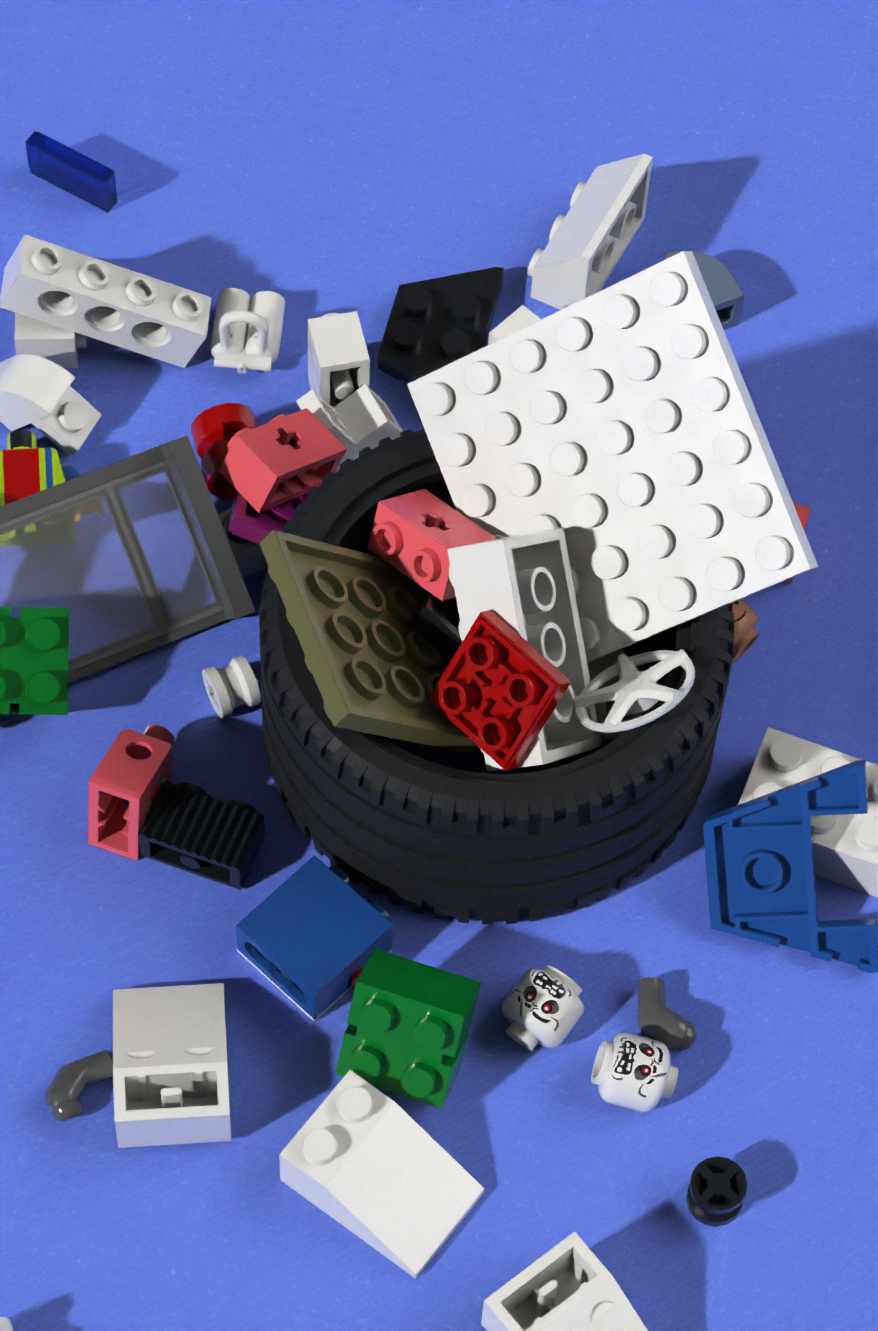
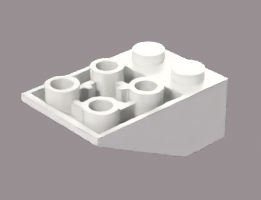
[113,983,232,1148]
[481,1231,648,1331]

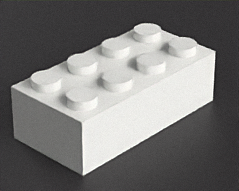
[447,527,602,771]
[738,727,878,898]

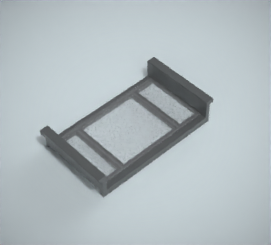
[0,435,256,683]

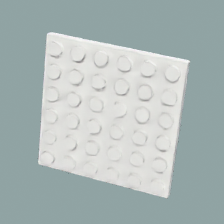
[407,251,819,663]

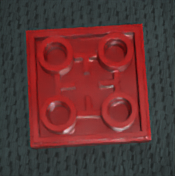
[428,610,572,772]

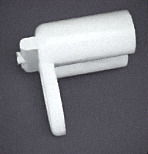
[210,288,286,374]

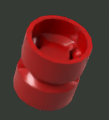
[191,403,258,499]

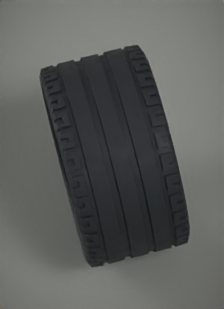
[259,427,734,924]

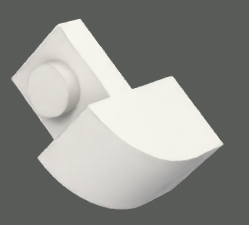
[0,354,102,455]
[296,384,403,473]

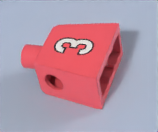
[88,725,175,861]

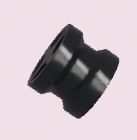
[686,1156,747,1227]

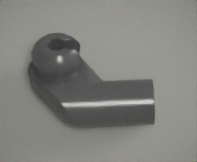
[637,977,696,1051]
[46,1050,113,1121]

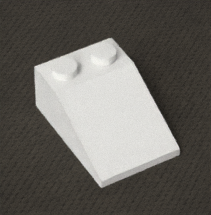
[279,1070,485,1279]

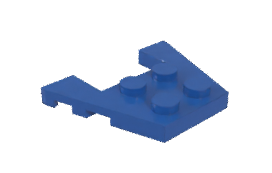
[703,760,878,973]

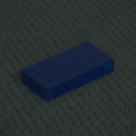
[25,131,117,213]

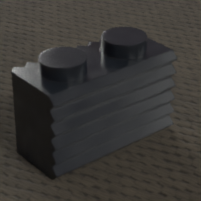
[139,781,265,890]

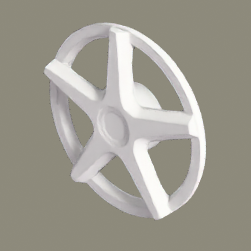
[573,649,695,733]

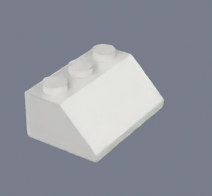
[527,154,653,310]

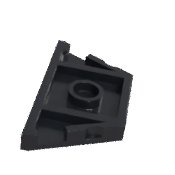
[378,267,504,383]

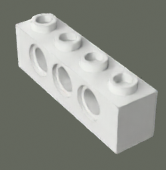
[0,234,211,368]

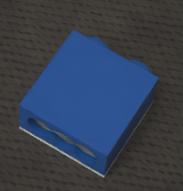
[236,855,393,1022]

